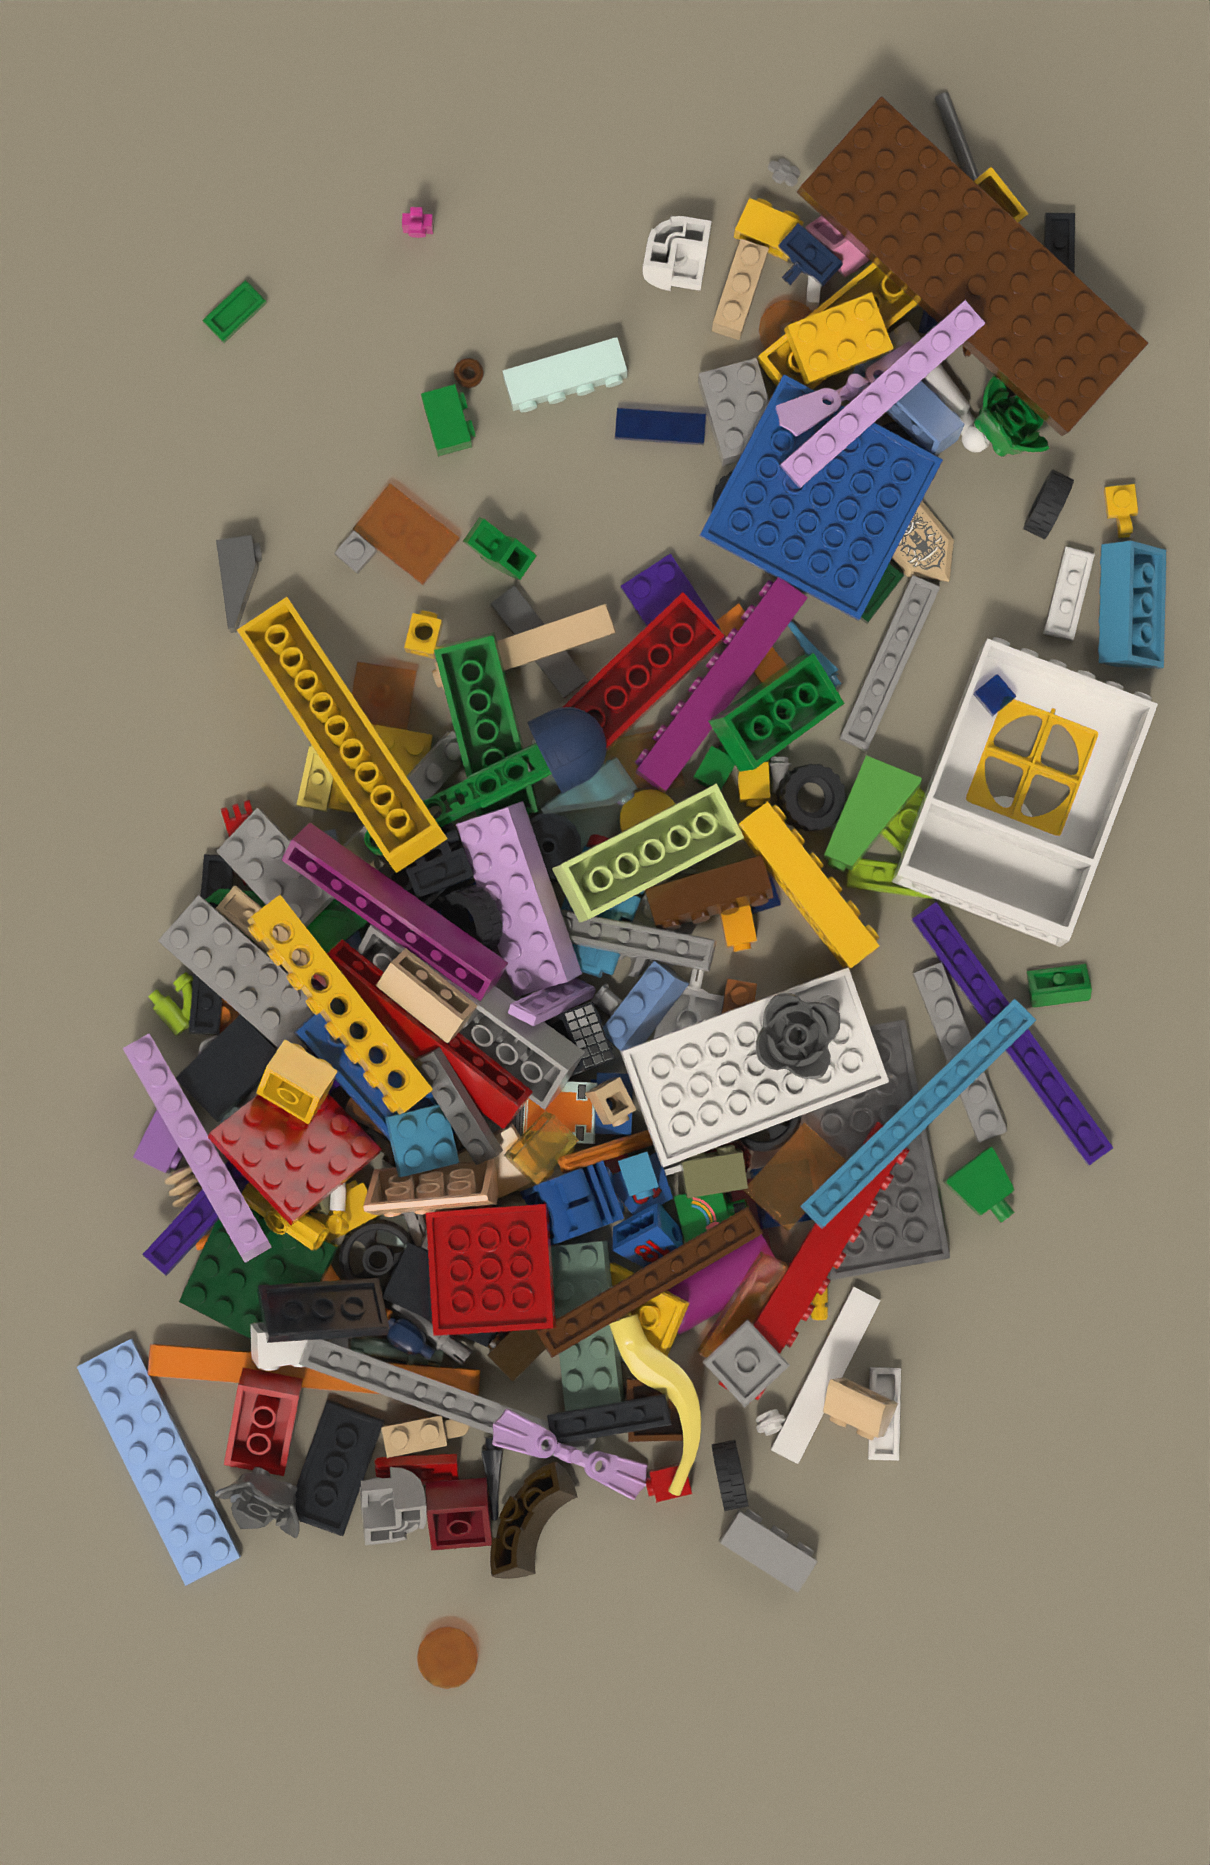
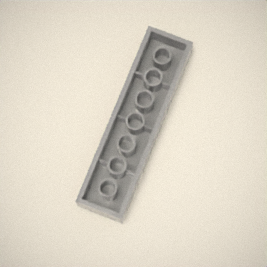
[357,924,585,1110]

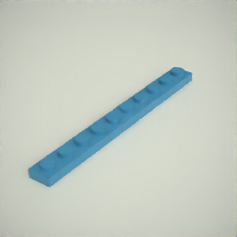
[800,999,1036,1229]

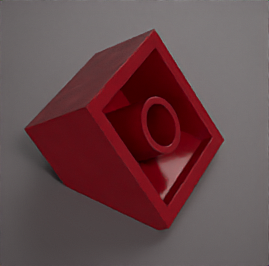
[425,1478,492,1551]

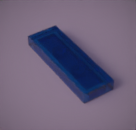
[615,408,706,446]

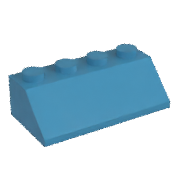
[1098,541,1167,669]

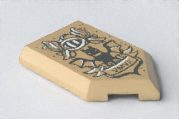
[892,501,954,582]

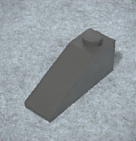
[216,535,262,633]

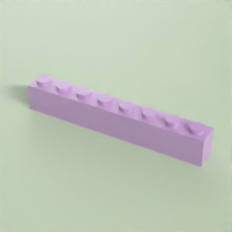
[779,300,985,488]
[123,1034,272,1262]

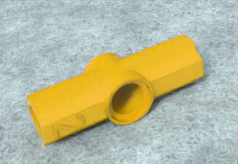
[242,1182,329,1250]

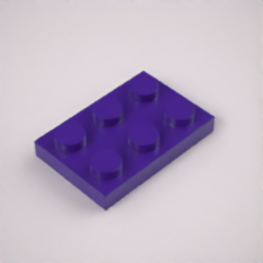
[620,554,720,629]

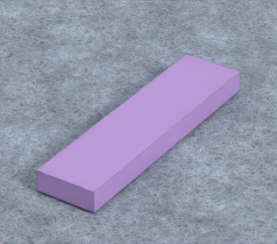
[508,977,596,1026]

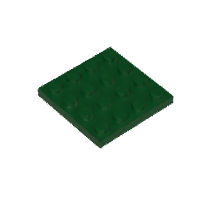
[179,1207,339,1339]

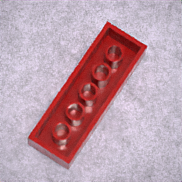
[563,592,725,752]

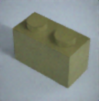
[680,1145,748,1198]

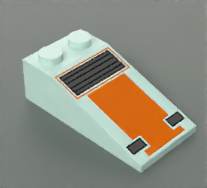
[478,1082,597,1144]

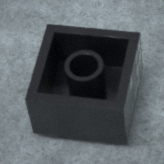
[545,1002,615,1078]

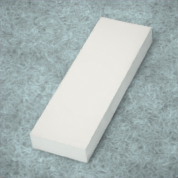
[1043,546,1095,641]
[868,1367,901,1460]

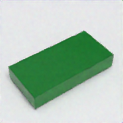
[202,280,267,343]

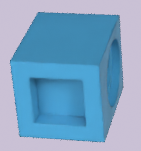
[618,1152,659,1200]

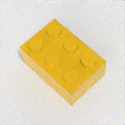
[784,292,894,386]

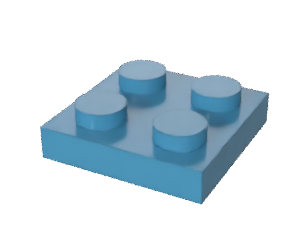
[385,1104,459,1177]

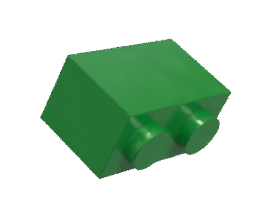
[421,384,476,457]

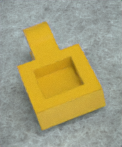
[1104,484,1138,538]

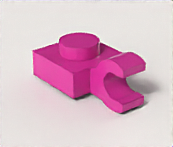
[402,207,434,238]

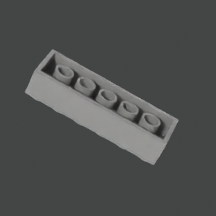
[158,895,314,1052]

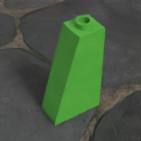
[824,755,922,872]

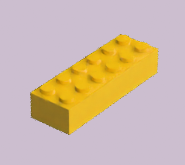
[738,801,880,970]

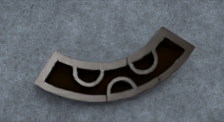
[490,1461,578,1579]

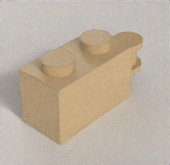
[381,1414,470,1458]

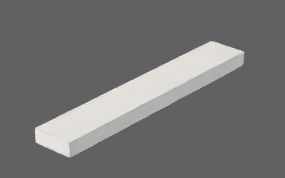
[771,1287,881,1464]

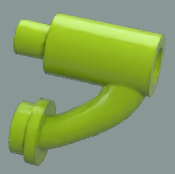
[148,972,193,1036]

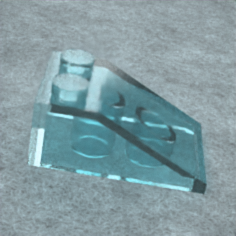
[540,756,637,814]

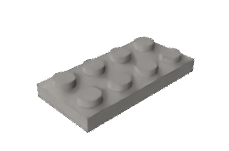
[216,808,334,928]

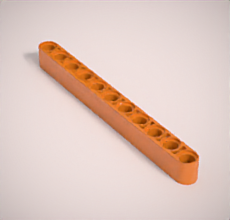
[147,1344,481,1396]

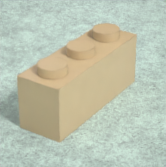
[712,239,769,340]
[376,948,478,1043]

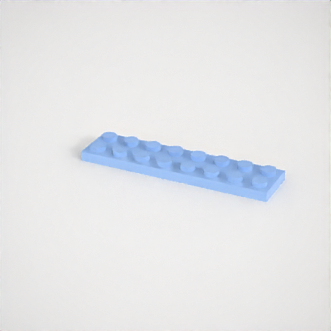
[77,1339,241,1586]

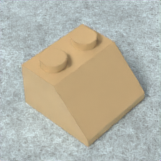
[823,1377,898,1440]

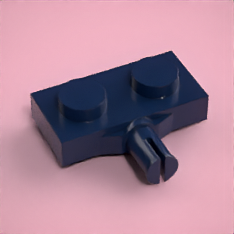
[778,223,843,287]

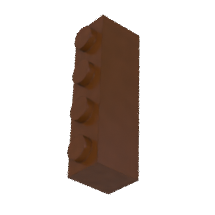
[645,855,773,931]

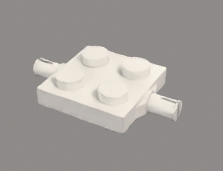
[654,969,724,1039]

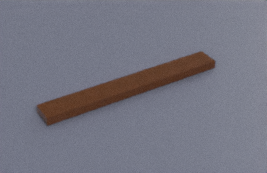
[536,1207,763,1358]

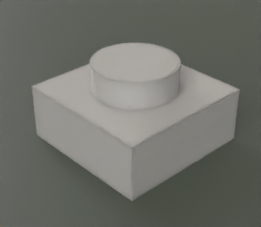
[335,531,377,574]

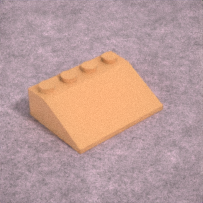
[363,1159,499,1217]

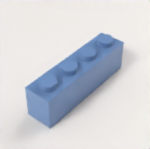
[853,351,965,456]

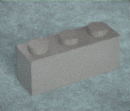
[719,1508,818,1593]

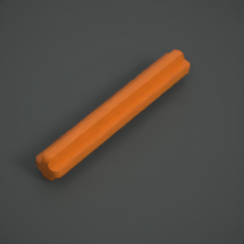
[558,1130,654,1173]

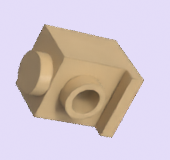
[585,1077,636,1127]

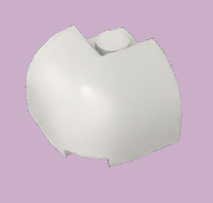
[643,216,712,291]

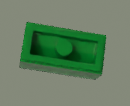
[1026,964,1092,1008]

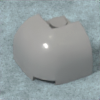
[360,1467,426,1545]

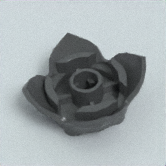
[756,993,841,1079]
[215,1467,300,1538]

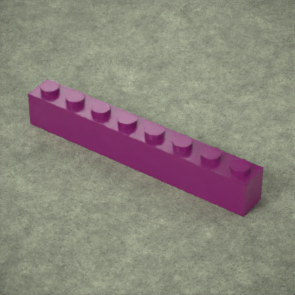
[635,577,808,793]
[282,823,508,1001]

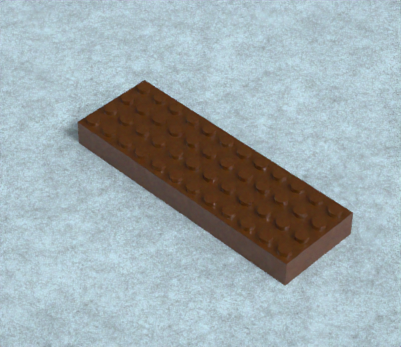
[796,96,1148,436]

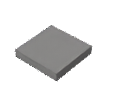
[703,1320,790,1407]

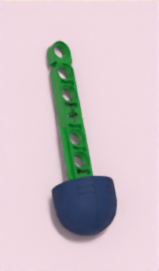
[364,707,606,856]

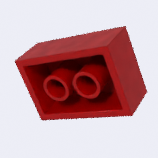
[224,1367,303,1476]

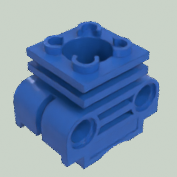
[520,1161,624,1245]

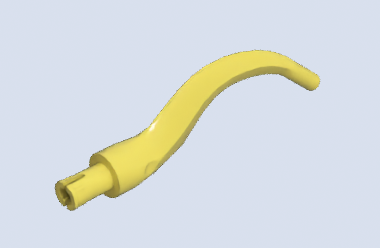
[609,1312,701,1496]

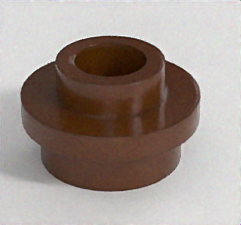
[454,358,484,388]

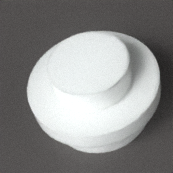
[756,1409,786,1436]

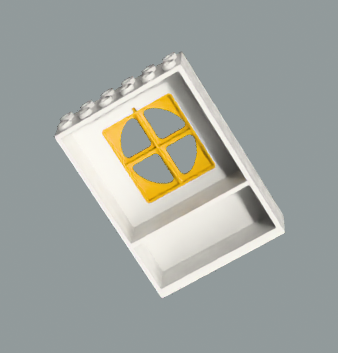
[891,637,1158,947]

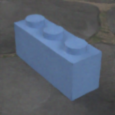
[603,960,689,1051]

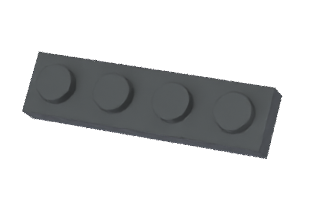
[412,1047,503,1165]

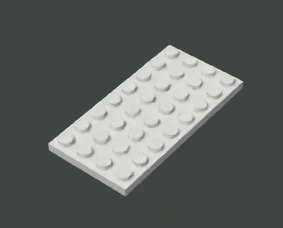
[620,967,889,1167]

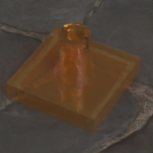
[352,661,417,730]

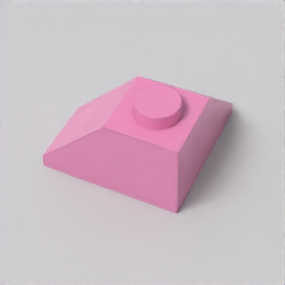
[805,216,869,277]

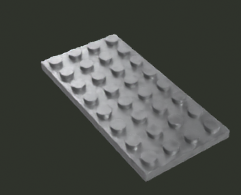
[801,1019,950,1280]

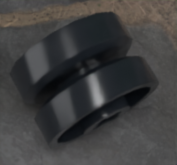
[529,813,582,882]

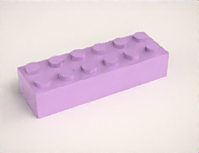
[456,801,582,997]

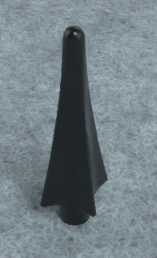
[481,1436,503,1521]

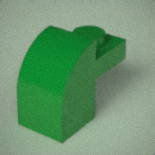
[462,517,537,580]

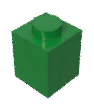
[693,745,736,791]

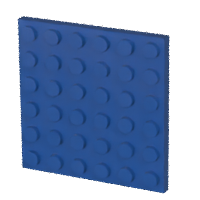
[699,375,943,620]

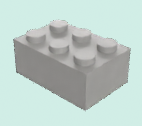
[698,358,769,466]

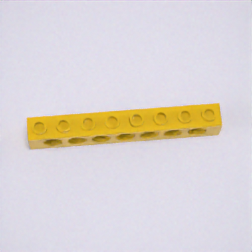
[247,895,433,1115]

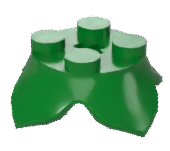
[974,376,1050,457]

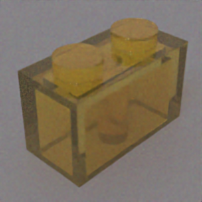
[504,1111,579,1185]

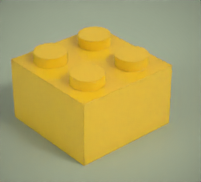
[256,1040,338,1124]

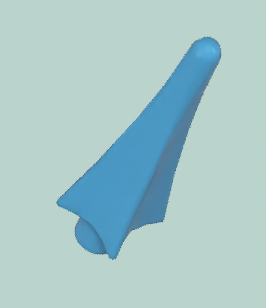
[788,621,842,689]

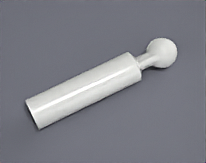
[889,321,990,453]

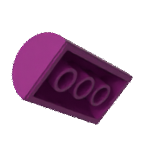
[667,1234,784,1335]

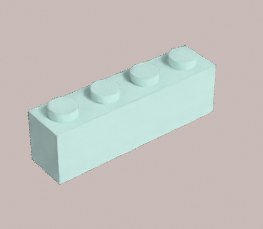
[502,337,627,412]

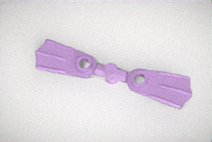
[776,341,914,436]
[492,1409,648,1500]

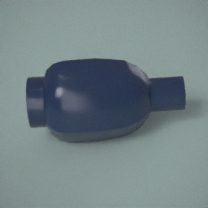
[387,1317,436,1360]

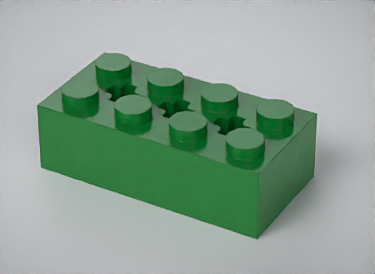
[708,653,845,772]

